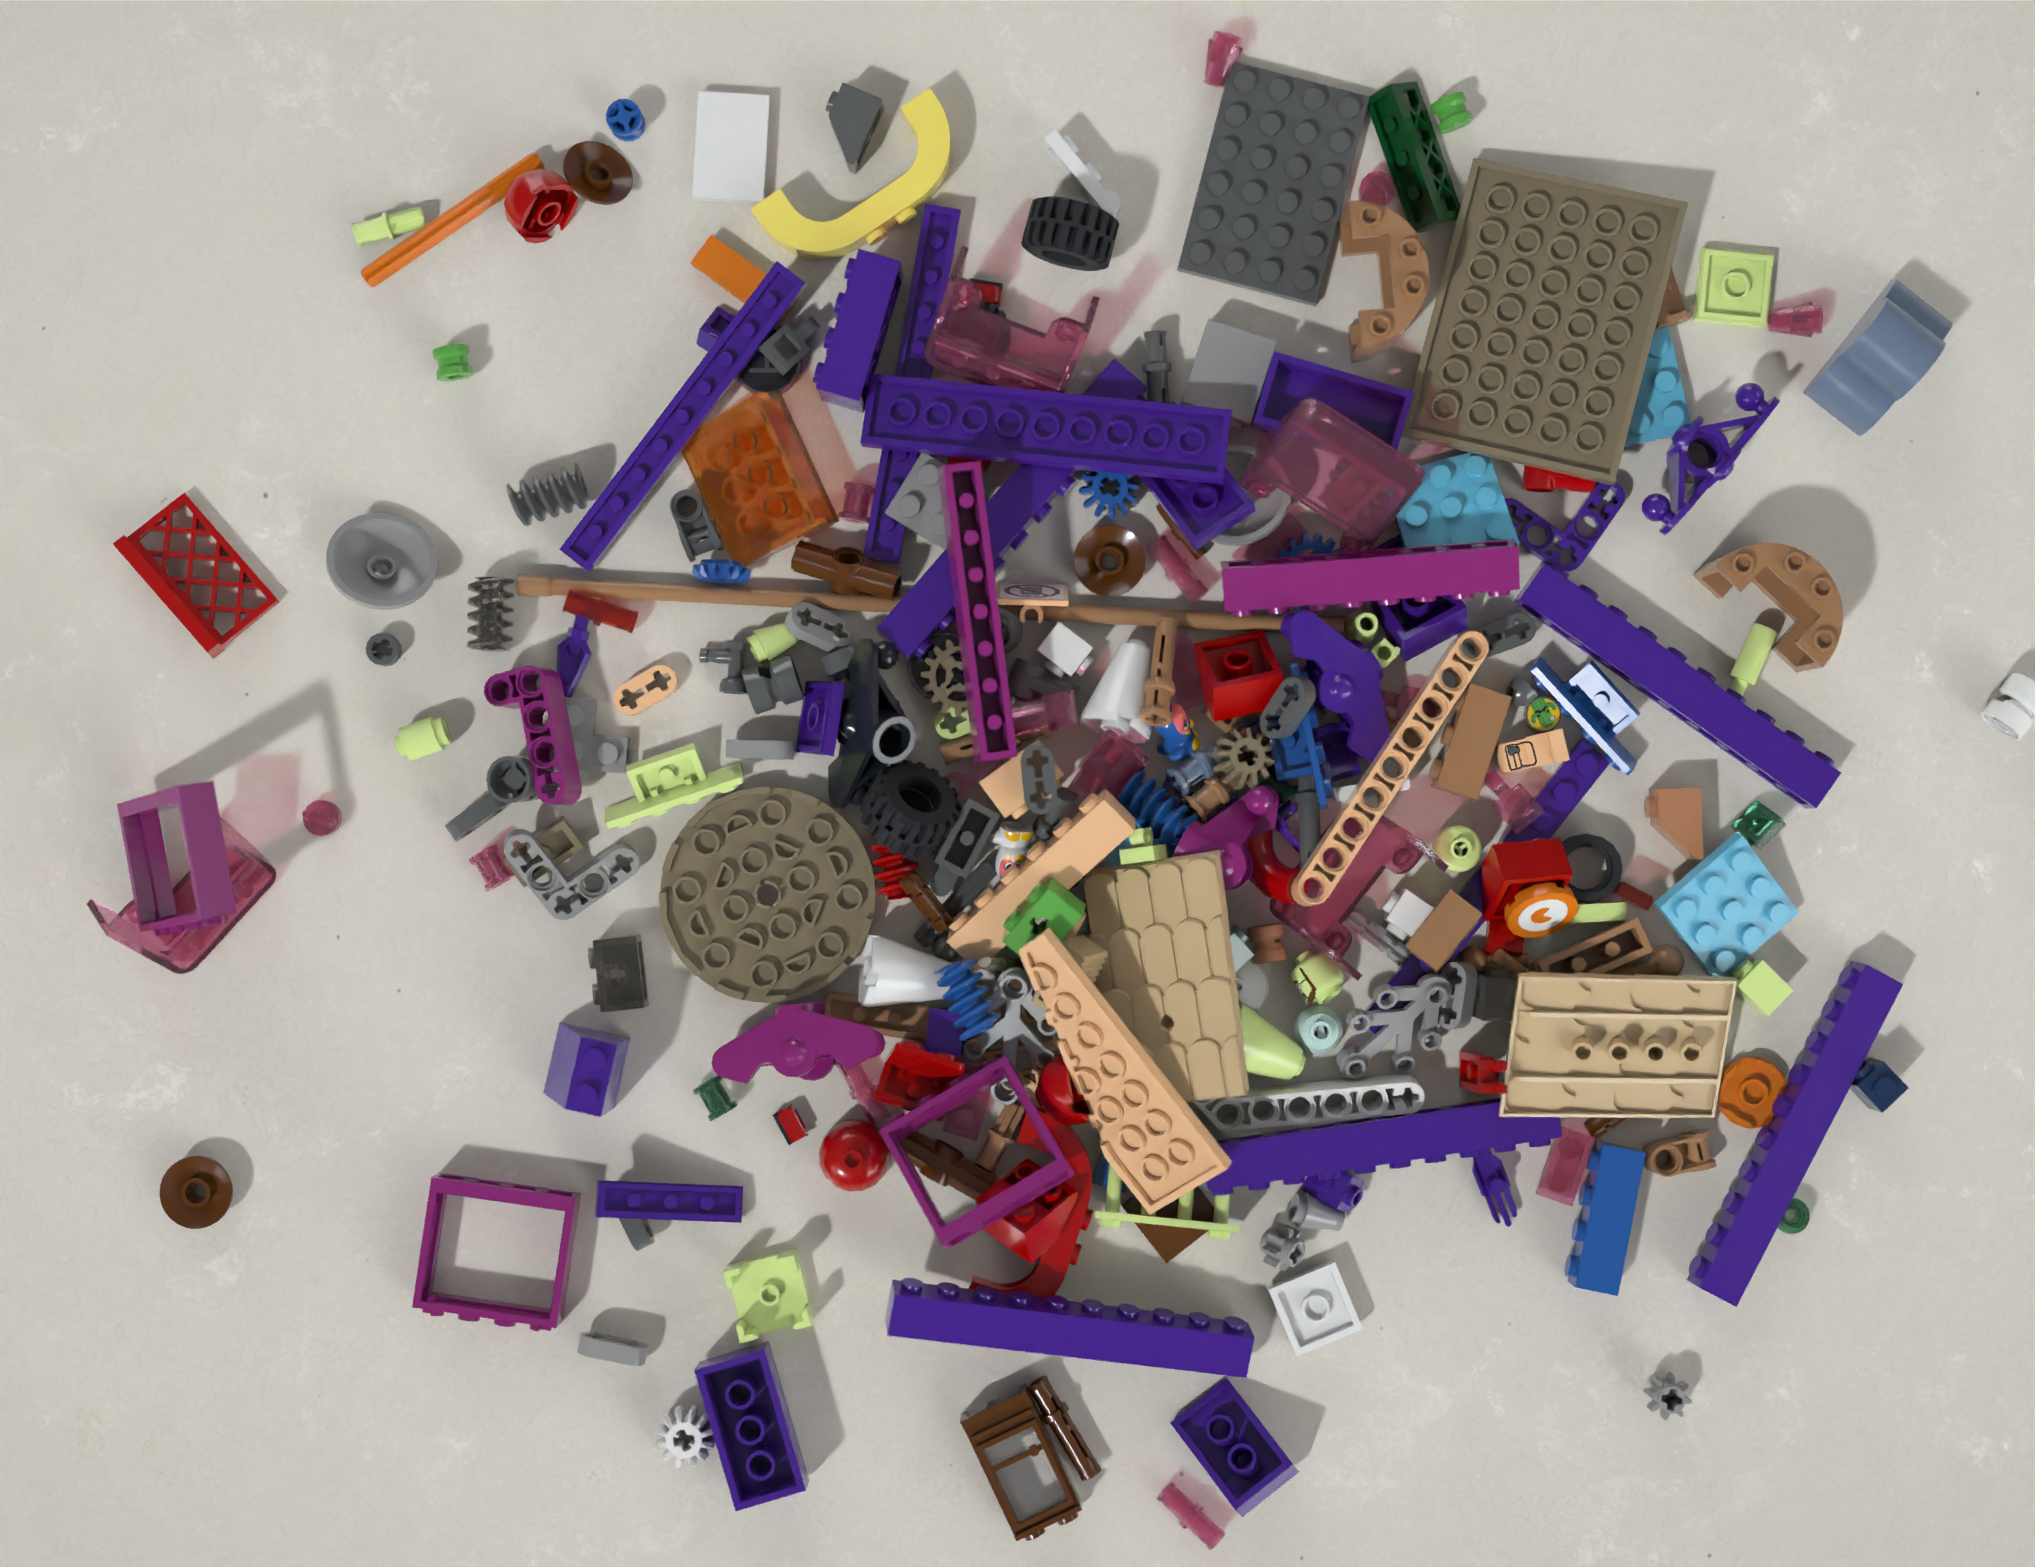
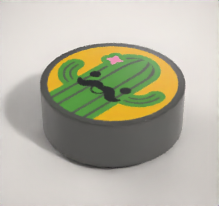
[1523,696,1562,733]

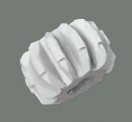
[655,1405,716,1468]

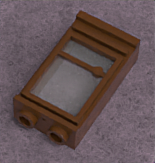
[960,1384,1082,1541]

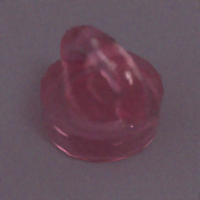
[1358,171,1395,207]
[302,800,342,836]

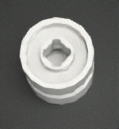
[1981,673,2035,741]

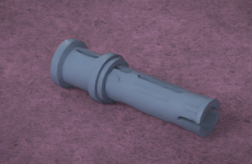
[1165,716,1267,796]

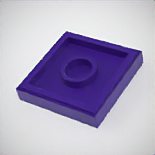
[795,681,845,756]

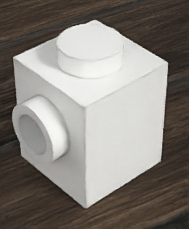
[1037,622,1094,679]
[1382,888,1435,941]

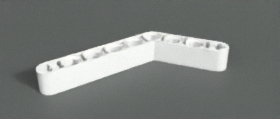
[1193,1074,1425,1131]

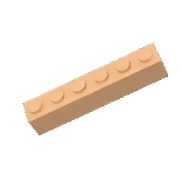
[946,788,1136,971]

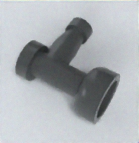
[699,641,748,694]
[1032,784,1083,840]

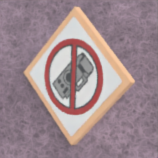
[996,582,1069,623]

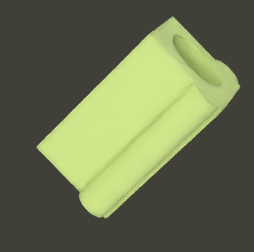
[1370,638,1400,669]

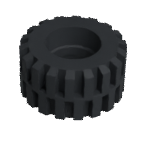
[1021,196,1120,271]
[860,760,961,859]

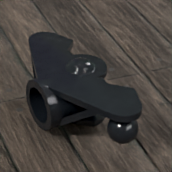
[828,638,917,808]

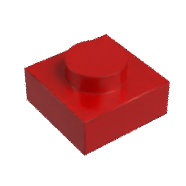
[1484,919,1524,957]

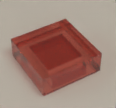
[1611,882,1654,911]

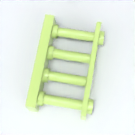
[1092,1137,1240,1240]

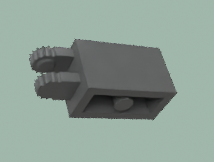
[929,798,1000,897]

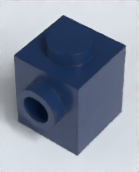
[1850,1058,1909,1113]

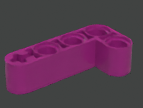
[484,665,582,805]

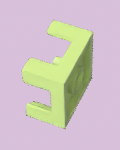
[723,1248,814,1343]

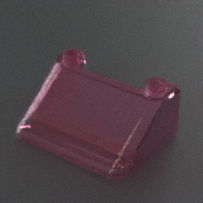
[1239,399,1425,552]

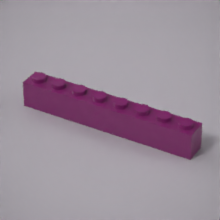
[937,461,1017,761]
[1221,539,1520,616]

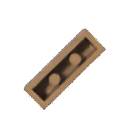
[1428,683,1512,800]
[1531,918,1653,974]

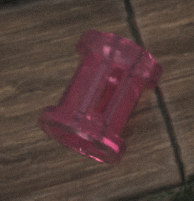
[838,482,875,524]
[469,844,515,891]

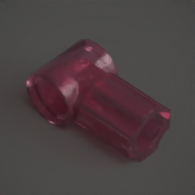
[1011,689,1081,736]

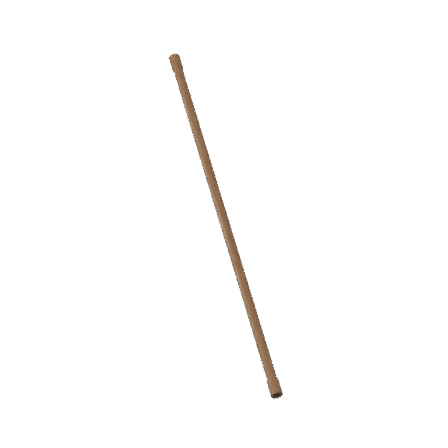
[516,574,1344,636]

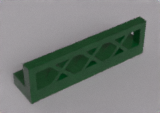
[1367,82,1461,233]

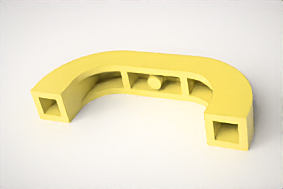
[750,88,951,260]

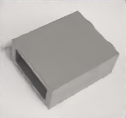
[1180,319,1277,431]

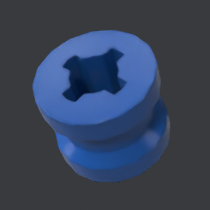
[606,99,646,142]

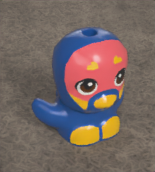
[1155,702,1200,761]

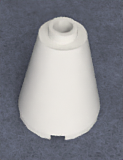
[1080,639,1153,743]
[858,935,953,1007]

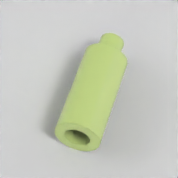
[1729,623,1778,696]

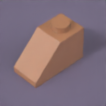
[1644,787,1704,860]

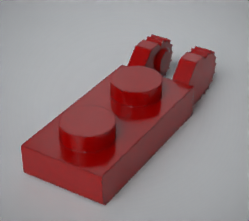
[1459,1051,1508,1094]

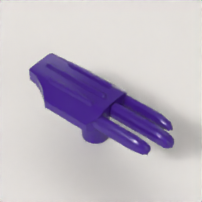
[1276,800,1300,854]
[1472,1149,1517,1227]

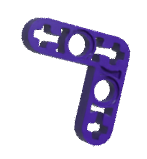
[1505,482,1625,573]

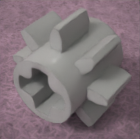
[1260,1223,1305,1271]
[1643,1372,1692,1420]

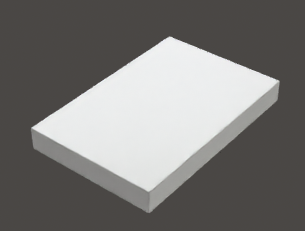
[692,91,771,204]

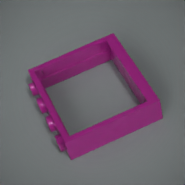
[117,781,237,937]
[879,1056,1075,1250]
[412,1173,581,1331]

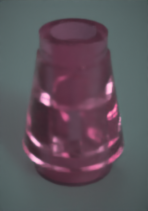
[1204,31,1243,88]
[1768,301,1823,338]

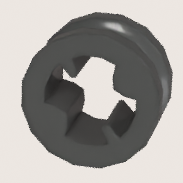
[366,633,402,666]

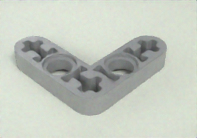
[504,829,639,920]

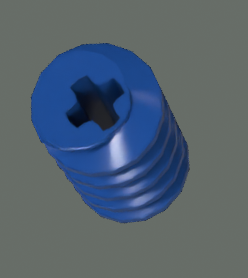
[1117,771,1198,848]
[933,958,1000,1041]

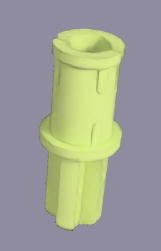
[352,207,426,246]

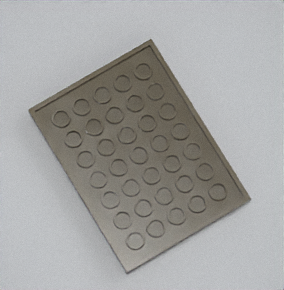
[1401,158,1688,486]

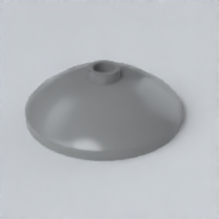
[1211,444,1291,546]
[326,512,438,610]

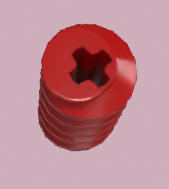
[869,836,919,901]

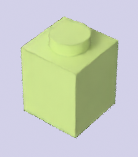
[1732,958,1794,1016]

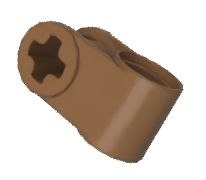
[1642,1129,1717,1177]

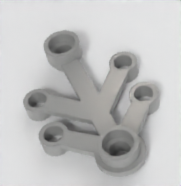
[963,967,1058,1105]
[1336,973,1451,1079]

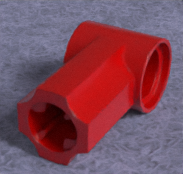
[1522,465,1596,493]

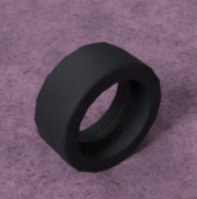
[1562,834,1623,903]

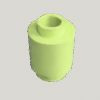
[395,716,452,761]

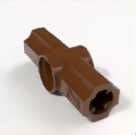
[791,540,904,601]
[888,1131,996,1200]

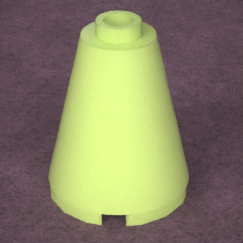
[1238,999,1306,1080]

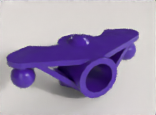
[1642,383,1780,536]
[1280,611,1390,763]

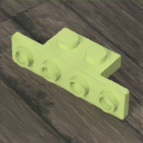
[604,743,744,829]

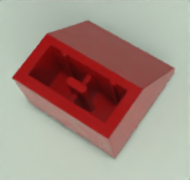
[975,1158,1078,1264]

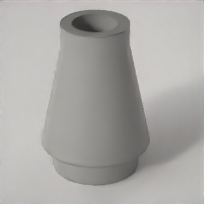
[1288,1193,1345,1231]

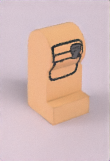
[1495,728,1570,774]

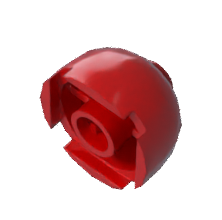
[504,168,578,244]
[1035,1055,1090,1126]
[819,1119,890,1192]

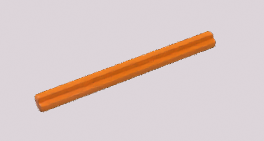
[360,152,545,287]

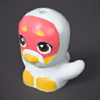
[987,821,1038,877]

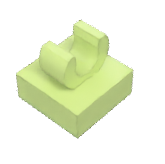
[1119,827,1168,865]

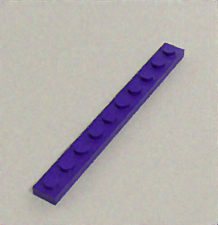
[864,203,961,564]
[559,261,807,572]
[1358,740,1609,1034]

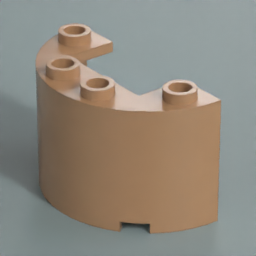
[1338,201,1429,363]
[1692,543,1843,672]

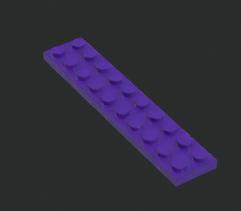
[860,373,1232,484]

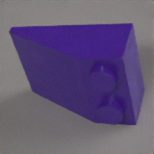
[1368,535,1468,662]
[1170,1378,1299,1517]

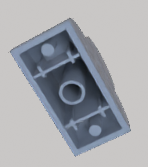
[1803,278,1953,436]

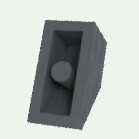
[826,83,884,174]

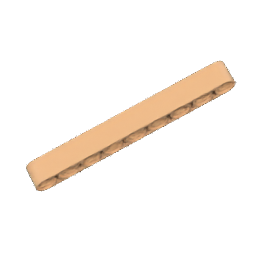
[1291,631,1489,906]

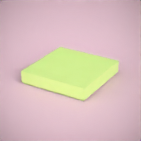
[1693,248,1774,328]

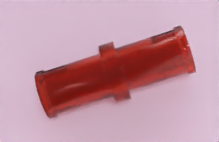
[562,590,639,634]

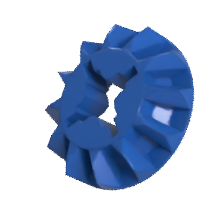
[692,559,751,584]

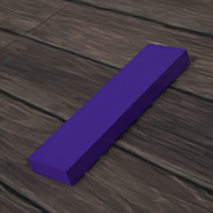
[595,1180,743,1223]

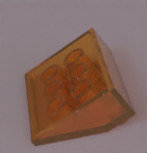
[682,391,839,567]

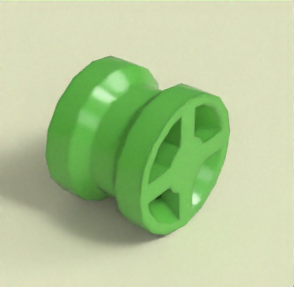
[1430,92,1474,134]
[432,344,473,381]

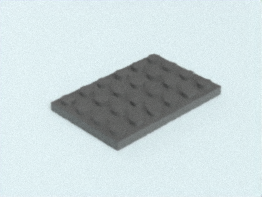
[1177,61,1370,306]

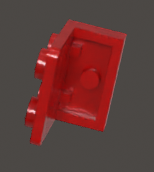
[873,1040,966,1122]

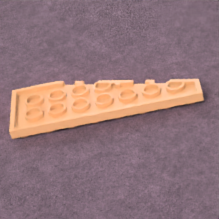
[1018,928,1232,1215]

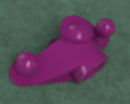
[1172,785,1279,890]
[712,1003,886,1084]

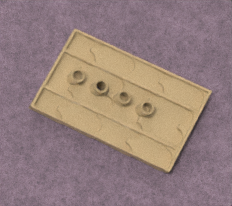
[1084,850,1249,1101]
[1499,972,1737,1118]

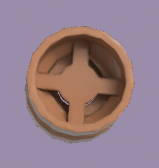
[1247,923,1288,964]

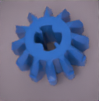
[1079,471,1140,520]

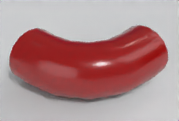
[1247,830,1308,905]

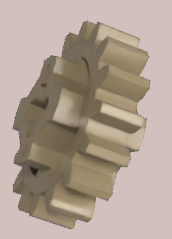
[921,639,968,717]

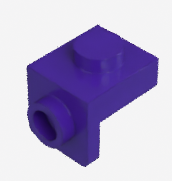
[1312,722,1361,783]
[1301,1171,1365,1213]

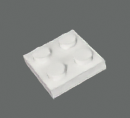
[1267,1260,1363,1357]

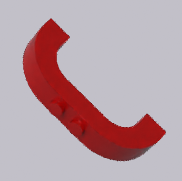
[968,1106,1093,1298]

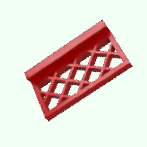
[113,493,279,659]

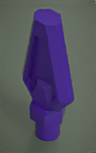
[557,614,592,698]

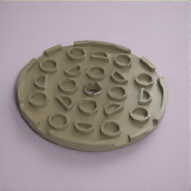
[659,786,876,1003]

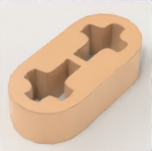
[613,665,679,716]

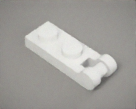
[1044,129,1120,218]

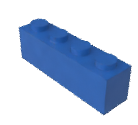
[1565,1140,1646,1296]

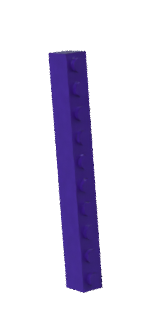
[876,359,1147,662]
[1513,563,1841,809]
[1687,961,1903,1307]
[1201,1098,1562,1196]
[885,1278,1255,1378]

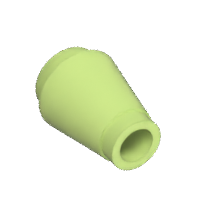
[1344,609,1379,645]
[746,622,800,664]

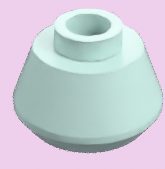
[1294,1005,1343,1055]

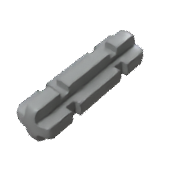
[1345,908,1409,964]

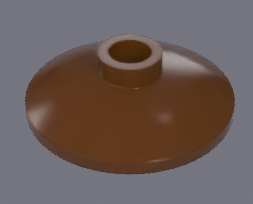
[563,141,633,205]
[1074,525,1146,597]
[159,1156,233,1229]

